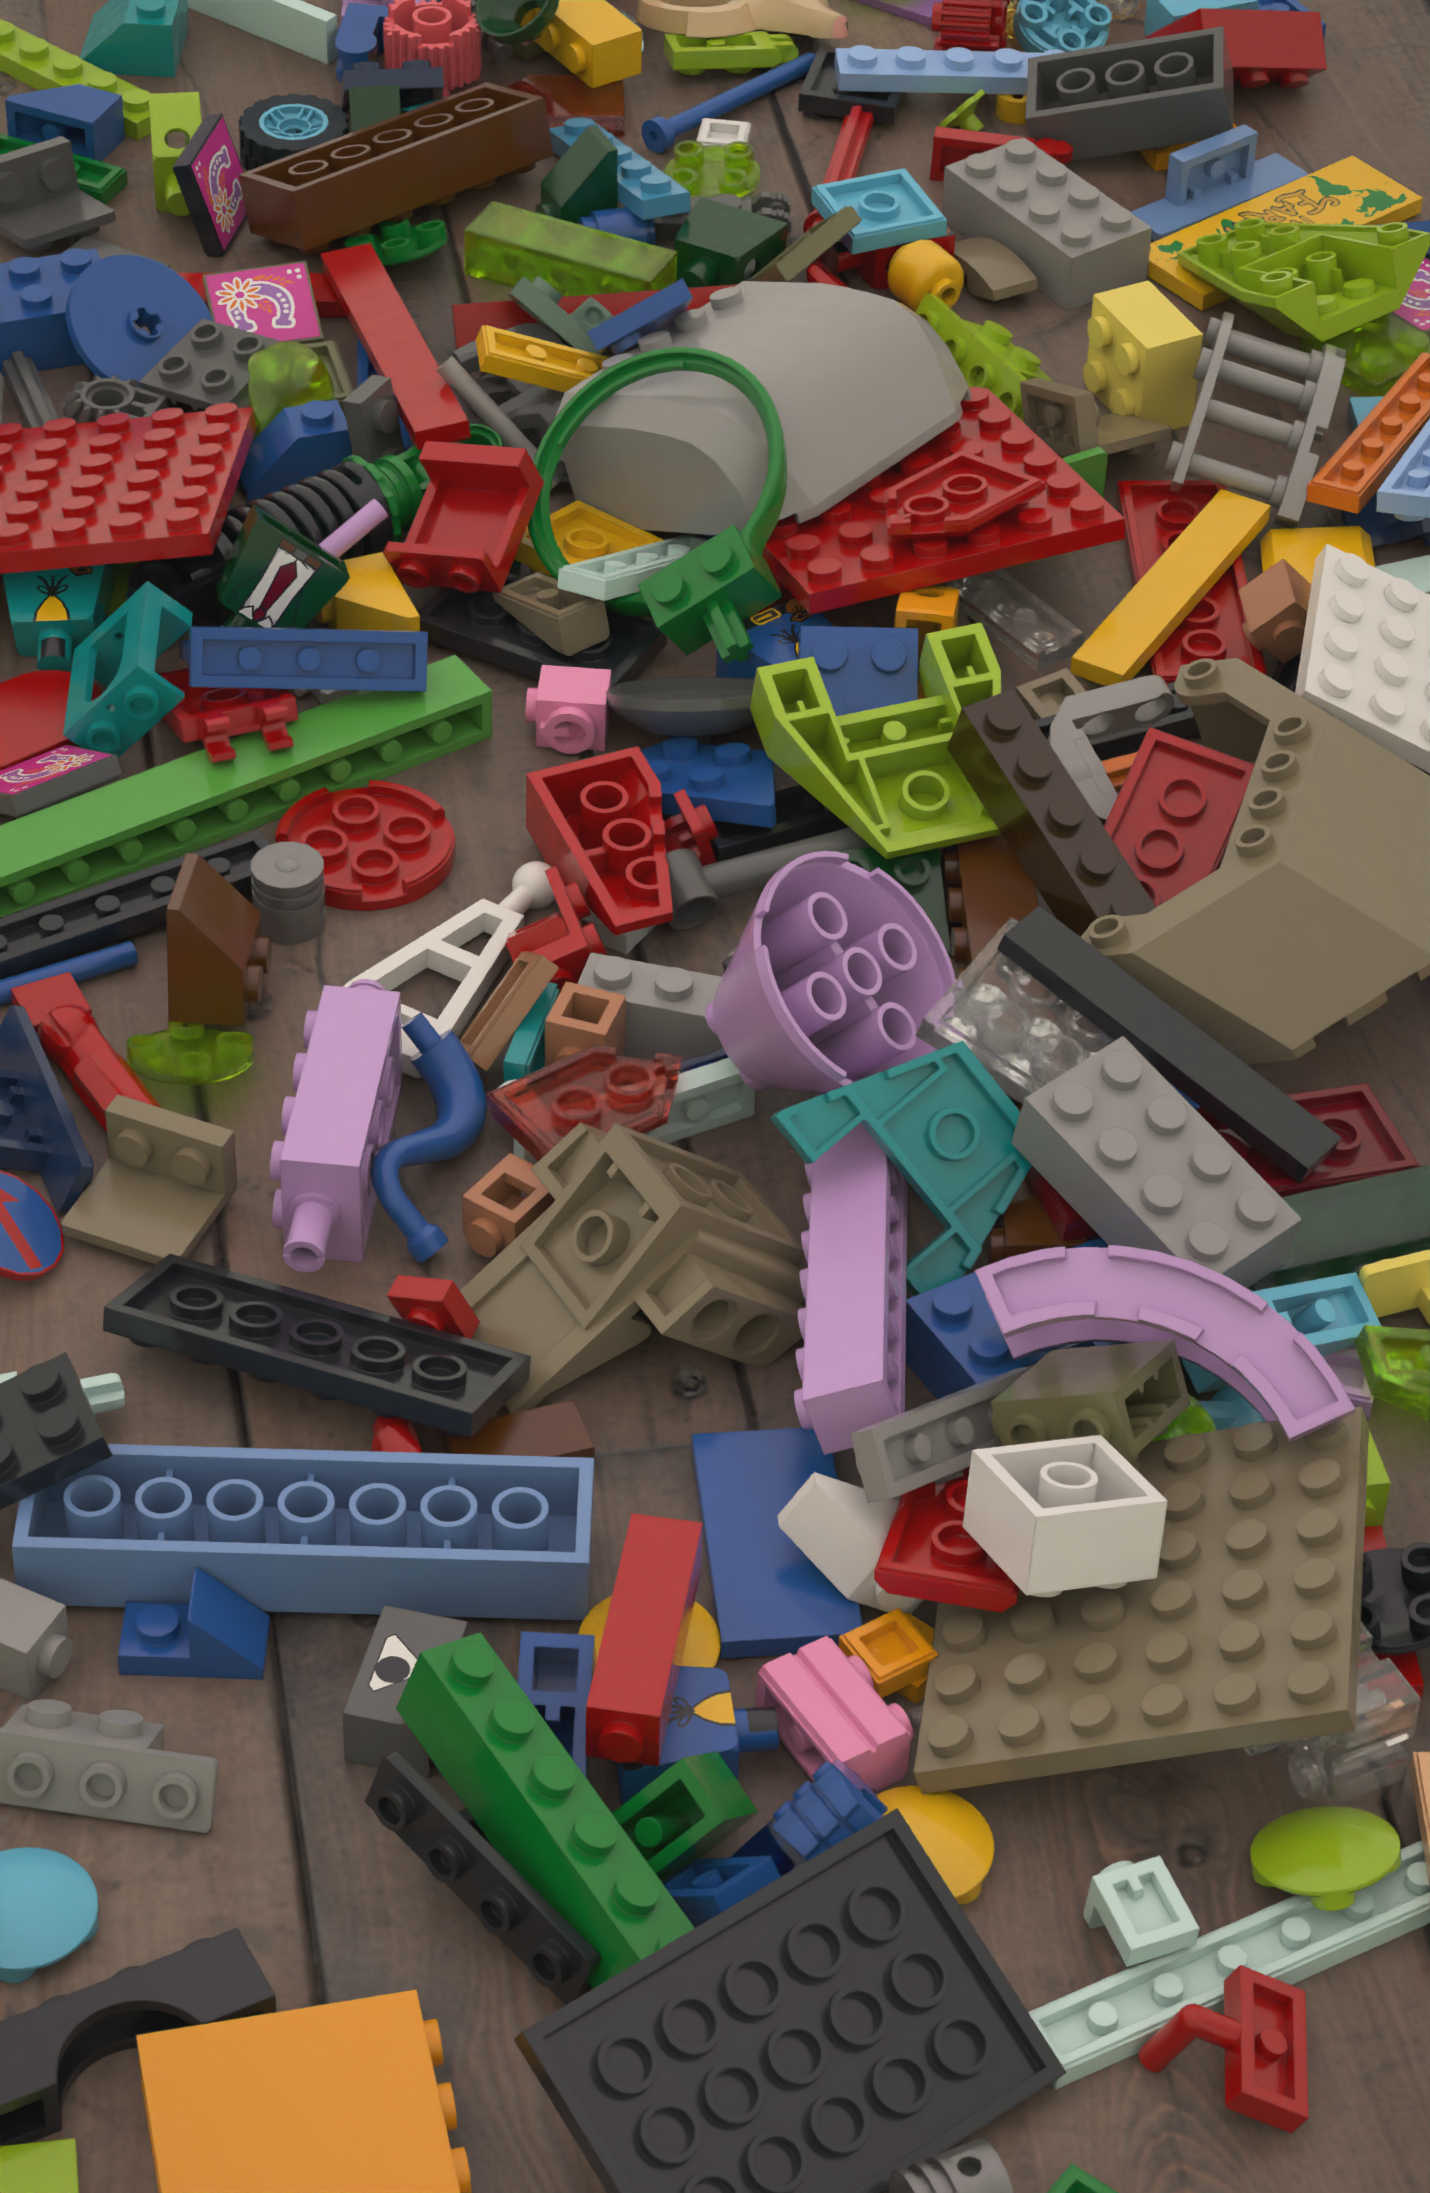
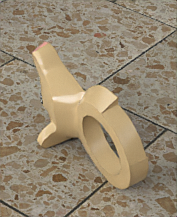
[635,0,849,39]

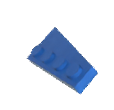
[587,278,693,357]

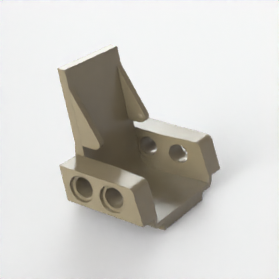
[460,1122,805,1414]

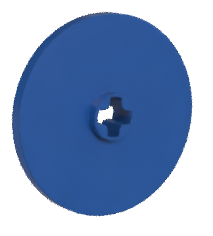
[66,255,213,388]

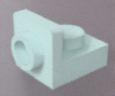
[1083,1856,1200,1967]

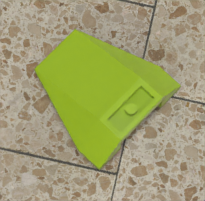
[1177,218,1430,342]

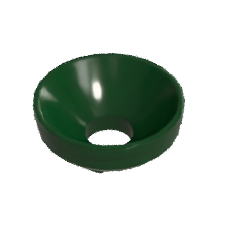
[475,0,559,45]

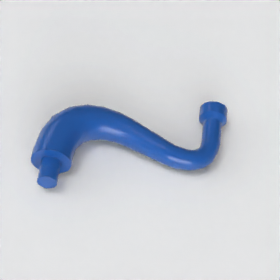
[370,1012,487,1263]

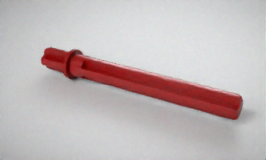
[803,105,874,263]

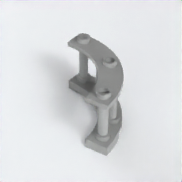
[1163,312,1347,528]

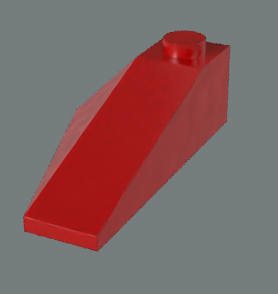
[526,746,673,936]

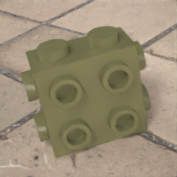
[991,1340,1190,1463]

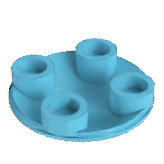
[0,1847,99,1983]

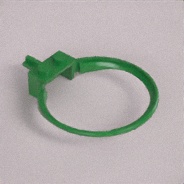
[528,347,787,664]

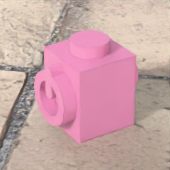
[525,665,611,754]

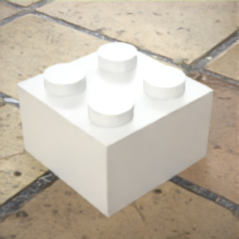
[963,1435,1168,1597]

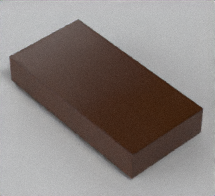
[443,1399,595,1458]

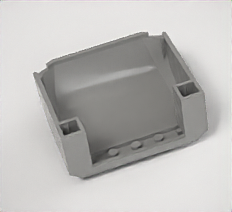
[555,281,972,535]

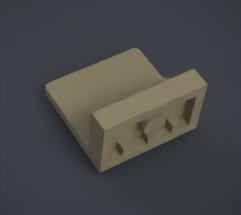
[1020,377,1172,461]
[61,1094,238,1264]

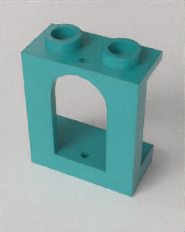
[63,581,193,758]

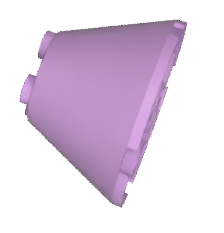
[705,851,959,1093]

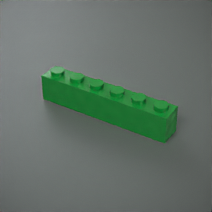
[396,1632,695,1989]

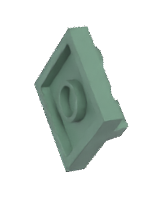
[507,276,614,355]

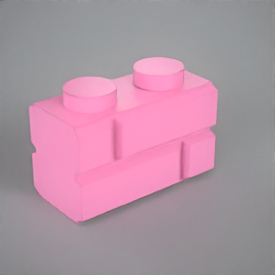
[756,1635,914,1792]

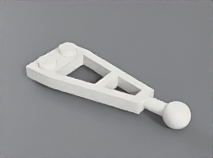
[317,861,556,1079]

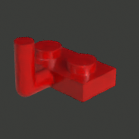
[1138,1965,1309,2134]

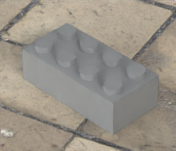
[942,138,1152,311]
[1011,1036,1302,1288]

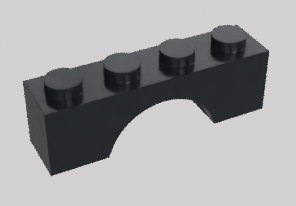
[0,1928,276,2146]

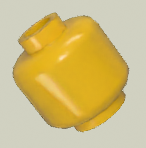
[888,240,964,312]

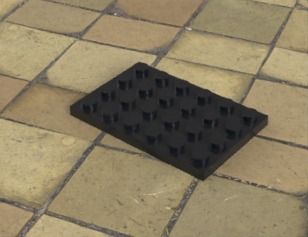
[514,1808,1067,2193]

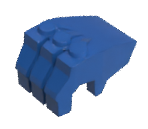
[772,1759,888,1861]

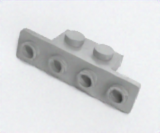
[0,1699,219,1833]

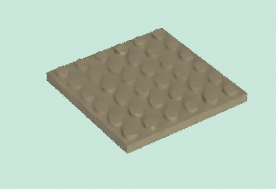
[913,1406,1369,1794]

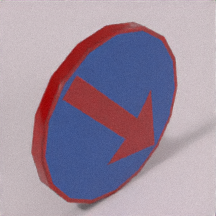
[0,1170,64,1281]

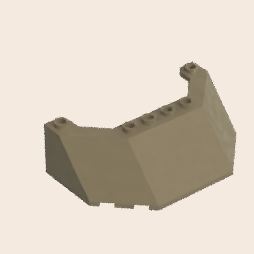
[1081,658,1430,1064]

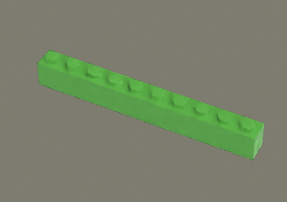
[0,655,492,918]

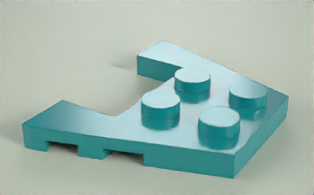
[769,1040,1032,1297]

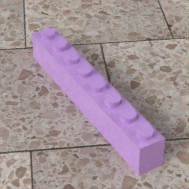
[794,1093,908,1455]

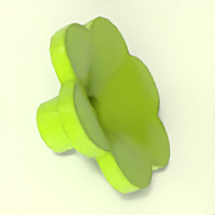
[934,89,986,131]

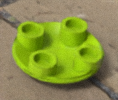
[1250,1806,1402,1911]

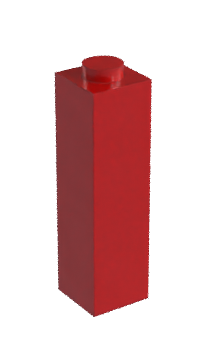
[585,1513,703,1766]

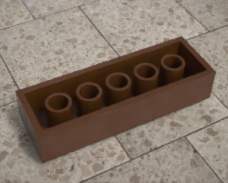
[239,82,554,254]

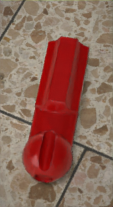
[38,1004,162,1132]

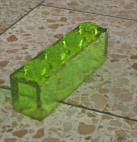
[464,201,677,297]

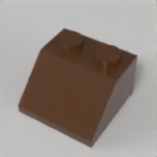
[166,853,272,1026]

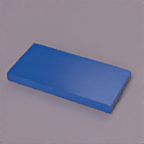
[691,1427,862,1659]

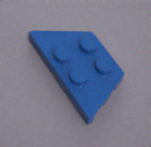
[641,736,776,828]

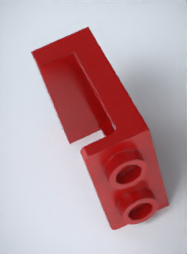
[383,441,544,593]

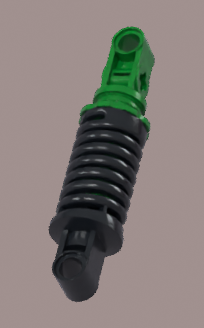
[126,424,502,625]

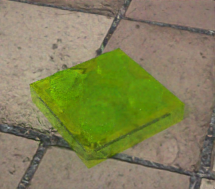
[1300,313,1430,397]

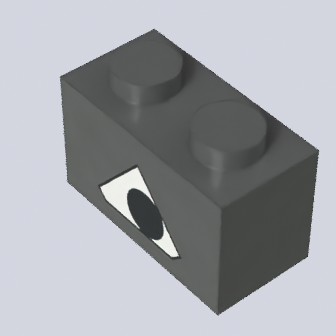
[343,1605,468,1778]

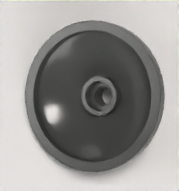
[606,676,755,745]

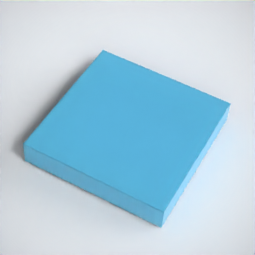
[811,168,947,254]

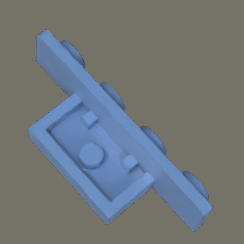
[1131,124,1308,241]

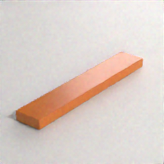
[1306,352,1430,514]

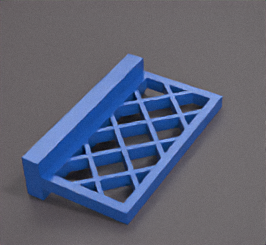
[179,626,428,691]

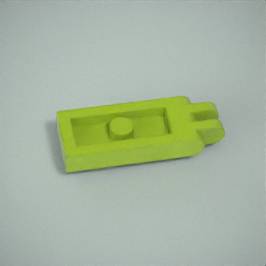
[663,31,799,75]

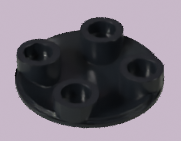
[1359,1542,1430,1655]

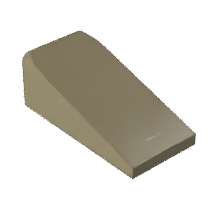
[493,572,610,656]

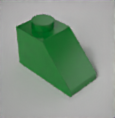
[612,1751,759,1881]

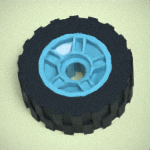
[239,93,349,170]

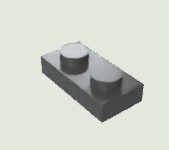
[343,374,405,464]

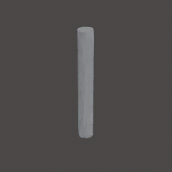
[436,356,561,489]

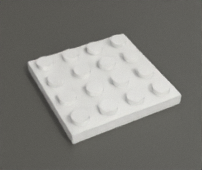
[1295,544,1430,773]

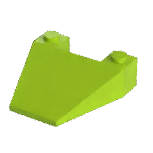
[750,622,1001,859]

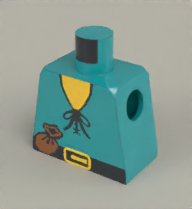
[2,564,115,672]

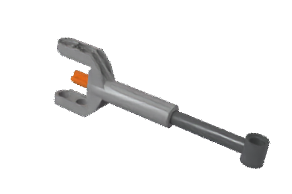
[666,675,1175,931]

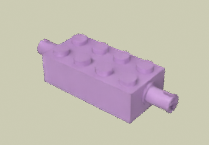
[270,979,403,1273]

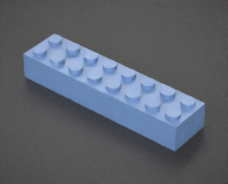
[12,1444,594,1620]

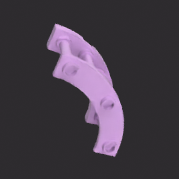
[975,1245,1355,1442]

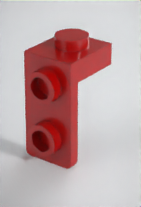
[513,866,608,992]

